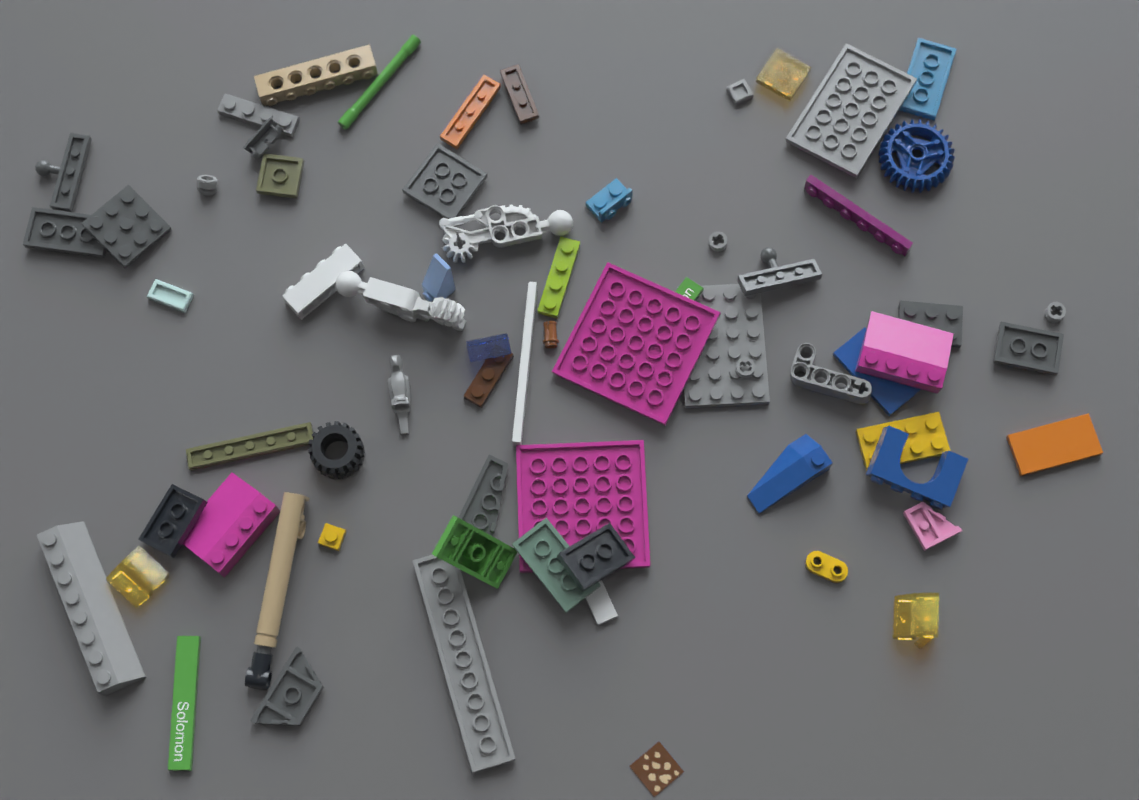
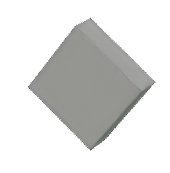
[726,79,754,106]

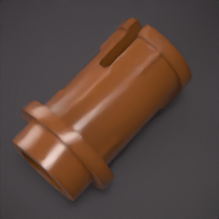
[542,321,559,349]

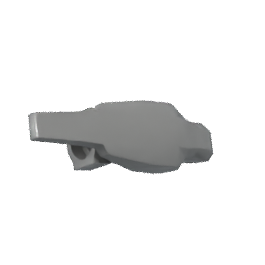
[388,355,411,435]

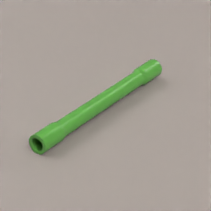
[338,35,421,130]

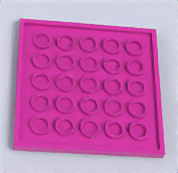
[552,262,721,426]
[516,440,650,573]

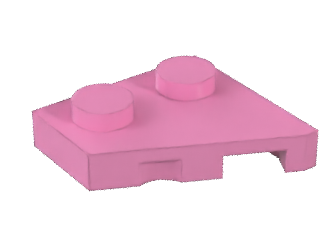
[903,502,962,551]

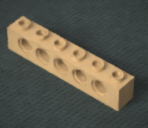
[254,44,378,106]

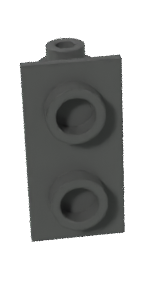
[243,118,284,160]

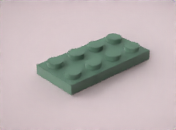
[512,517,601,613]

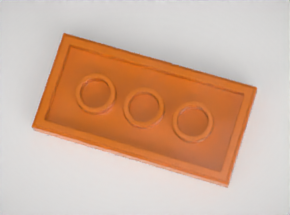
[1006,413,1103,477]

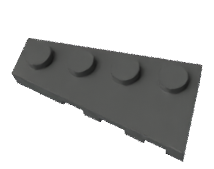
[458,455,508,536]

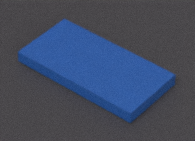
[833,327,921,416]

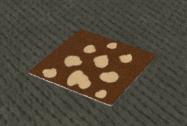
[630,741,684,797]

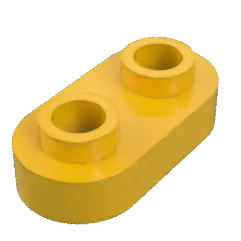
[805,551,848,583]

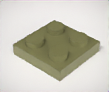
[256,154,304,198]

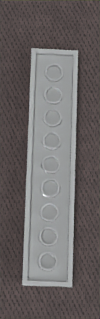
[413,555,516,773]

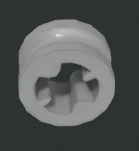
[709,231,727,252]
[1045,302,1066,323]
[735,358,755,379]

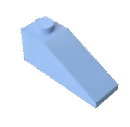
[422,253,456,302]

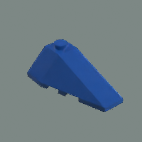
[747,434,833,514]

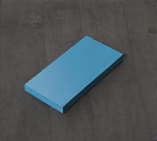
[899,38,957,121]

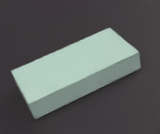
[147,279,194,313]

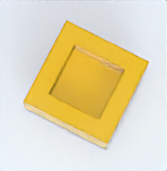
[318,523,347,551]

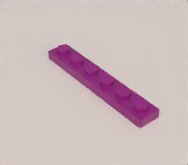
[804,175,913,256]

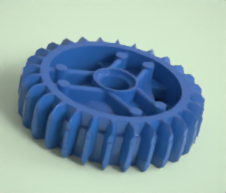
[878,119,955,193]

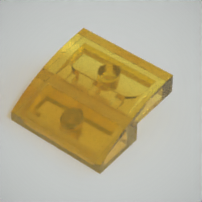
[106,546,169,608]
[893,593,939,640]

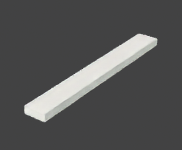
[512,282,537,447]

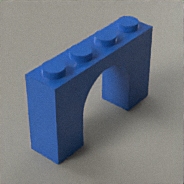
[865,426,968,510]

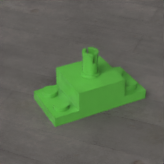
[432,515,518,589]

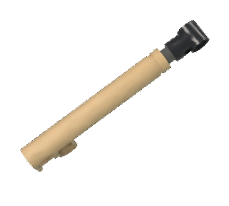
[245,492,310,690]

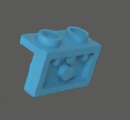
[586,178,633,223]

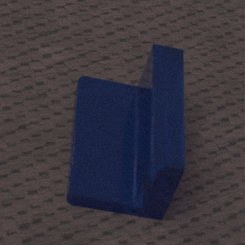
[466,333,511,363]

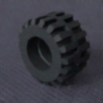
[308,421,365,479]

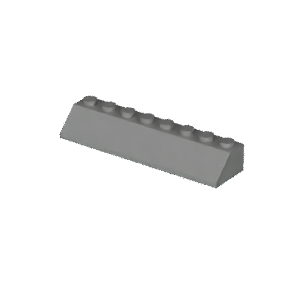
[37,521,146,696]

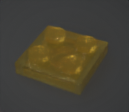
[756,48,811,101]

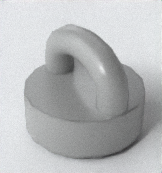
[197,175,218,196]

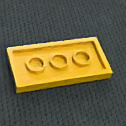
[856,412,950,471]

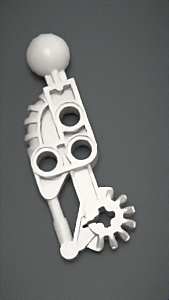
[439,205,573,263]
[336,271,466,331]

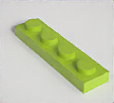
[537,237,580,319]

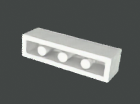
[282,244,364,320]

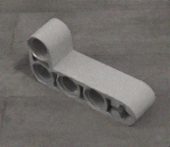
[791,343,872,404]

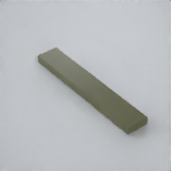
[186,422,313,471]

